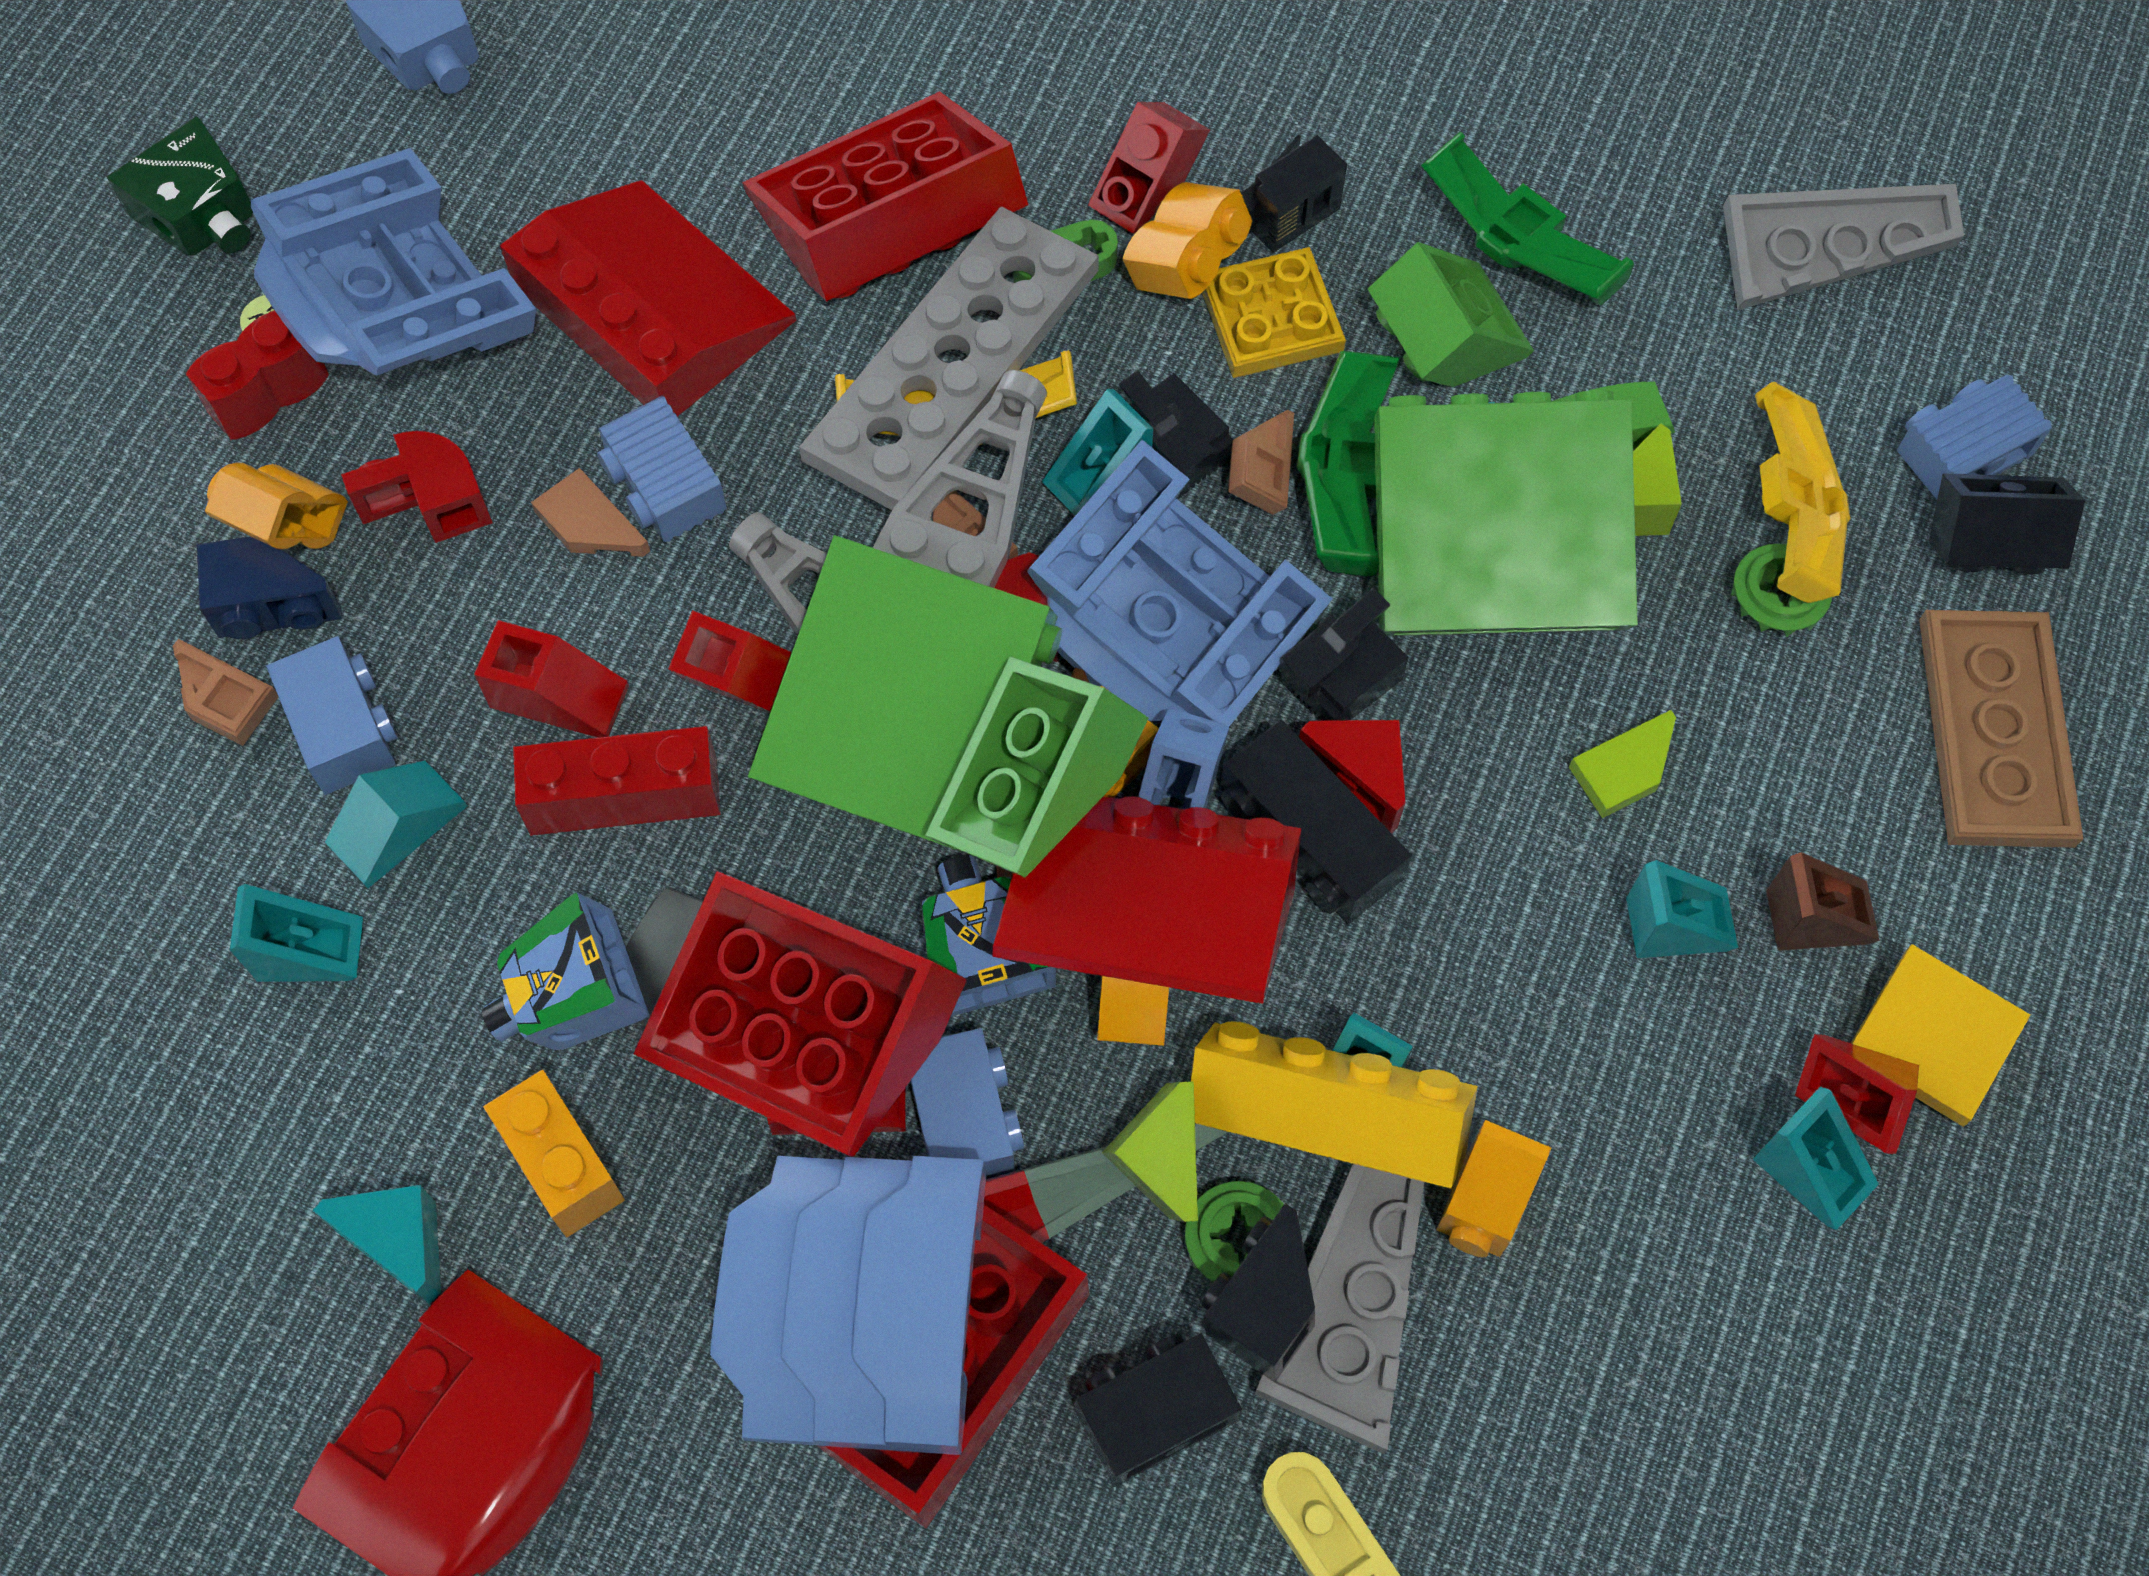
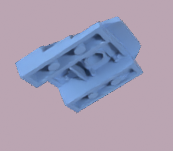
[251,148,536,376]
[1027,440,1333,727]
[710,1156,987,1455]

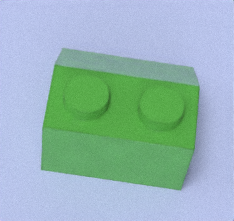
[1368,242,1534,387]

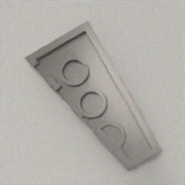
[1723,184,1964,310]
[1254,1164,1424,1454]

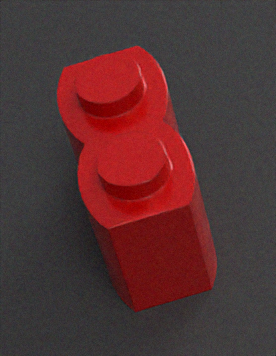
[186,310,329,440]

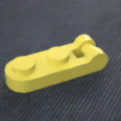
[1261,1452,1400,1576]

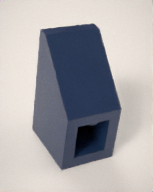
[197,536,342,639]

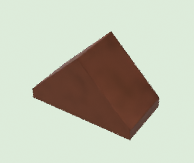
[1766,852,1880,951]

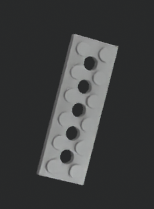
[799,207,1099,510]

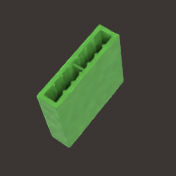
[1374,390,1638,636]
[748,535,1062,855]

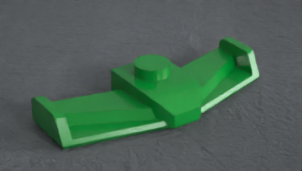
[1421,131,1634,306]
[1297,351,1400,576]

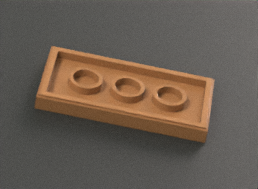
[1919,610,2083,848]

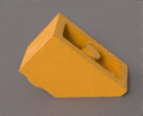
[1436,1120,1551,1257]

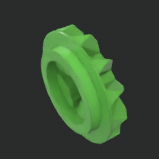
[1731,544,1832,637]
[1185,1181,1284,1284]

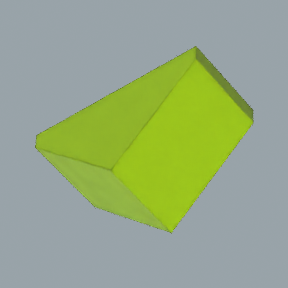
[1633,423,1682,536]
[1102,1081,1198,1222]

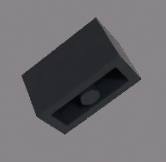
[1929,473,2085,574]
[1075,1333,1242,1487]

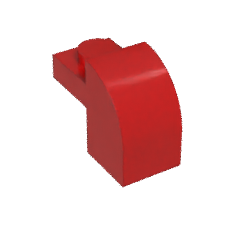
[341,431,493,543]

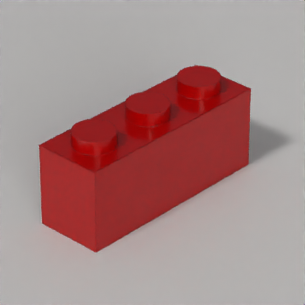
[513,726,721,836]

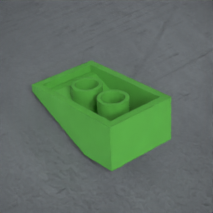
[925,657,1149,877]

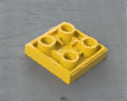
[1202,247,1346,378]
[1851,944,2030,1127]

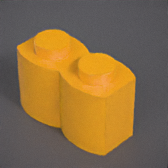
[1123,182,1252,299]
[205,463,348,549]

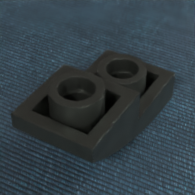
[625,888,703,1026]

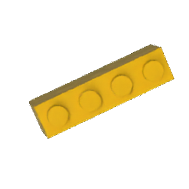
[1191,1021,1478,1188]

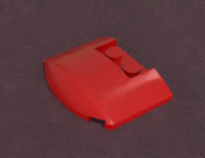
[292,1269,603,1576]

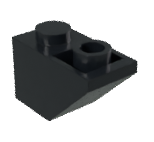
[1201,1203,1315,1383]

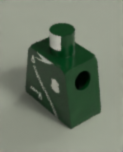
[106,116,253,256]

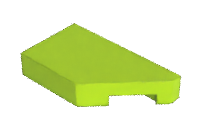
[1569,710,1676,818]

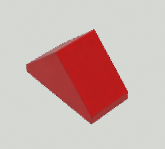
[1299,720,1406,833]
[1795,1034,1919,1154]

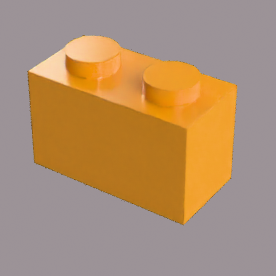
[483,1069,625,1238]

